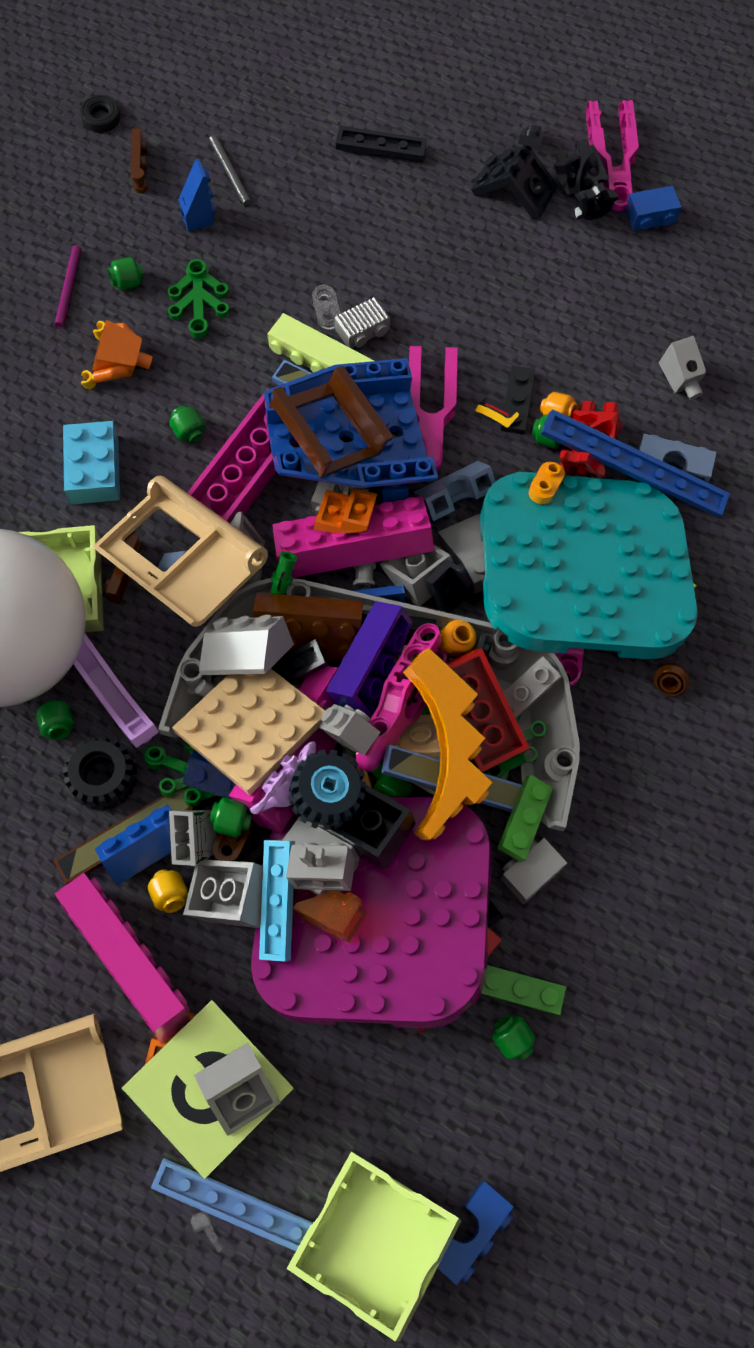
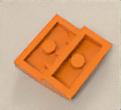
[314,488,377,533]

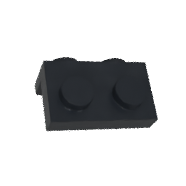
[425,559,477,613]

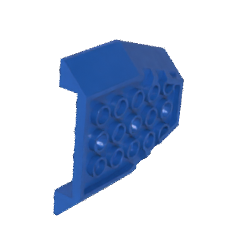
[264,358,438,488]

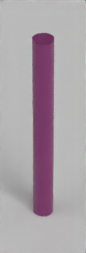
[55,245,82,327]

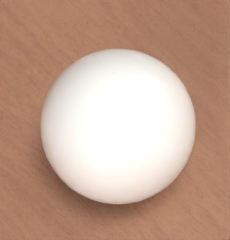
[0,529,86,707]

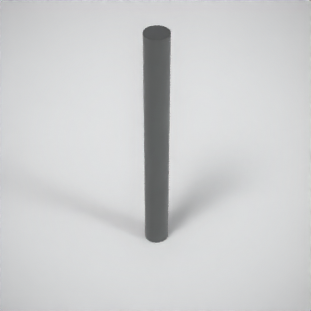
[209,135,252,206]

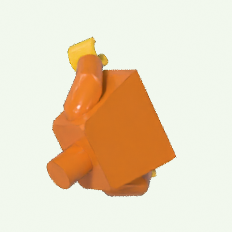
[81,320,153,389]

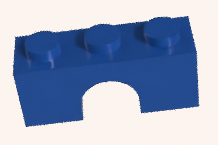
[438,1181,514,1285]

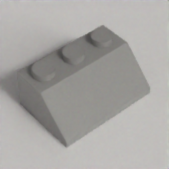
[199,615,294,675]

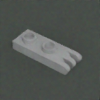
[503,656,563,719]

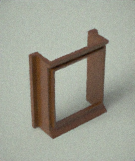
[269,366,394,478]

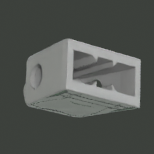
[169,810,219,866]

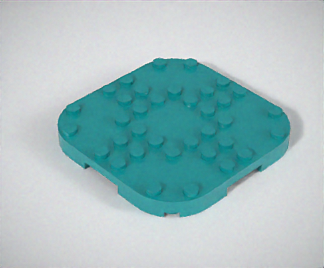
[480,472,697,659]

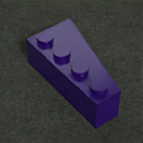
[326,601,412,718]

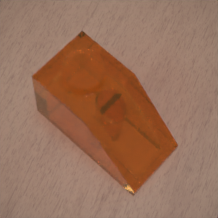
[293,890,366,944]

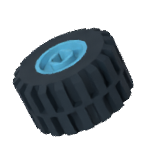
[289,750,366,830]

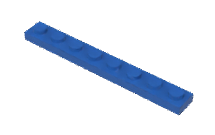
[541,409,730,518]

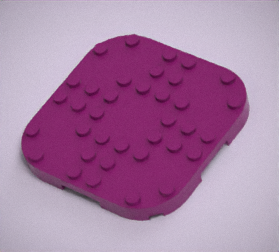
[251,797,492,1028]

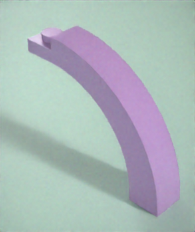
[73,633,159,748]

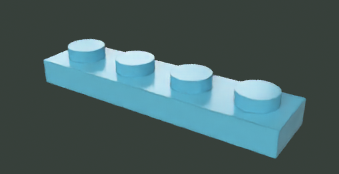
[259,840,295,962]

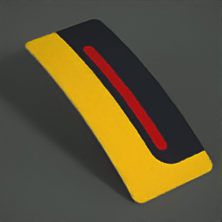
[475,397,519,428]

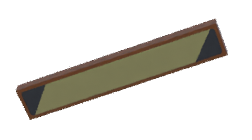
[53,782,212,884]

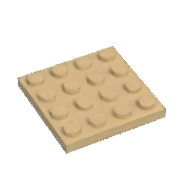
[172,669,325,796]

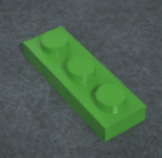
[497,774,553,862]
[481,965,566,1016]

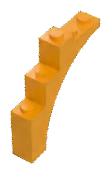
[403,648,493,840]

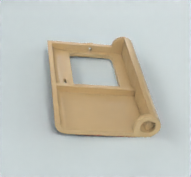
[92,476,268,627]
[0,1013,123,1172]

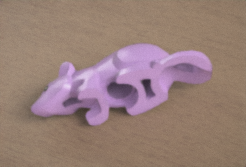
[250,742,317,815]

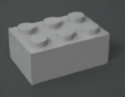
[183,860,263,928]

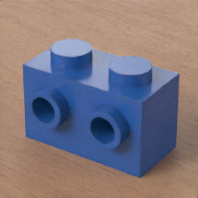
[625,186,681,231]

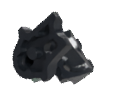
[554,139,619,221]

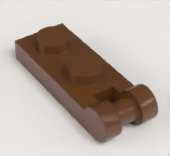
[131,128,148,194]
[105,531,142,604]

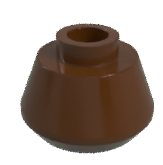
[653,662,690,696]

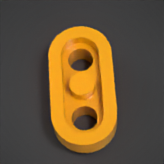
[528,462,565,505]

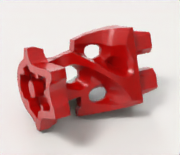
[559,401,623,479]

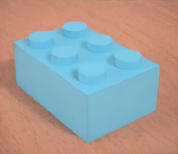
[63,421,120,504]

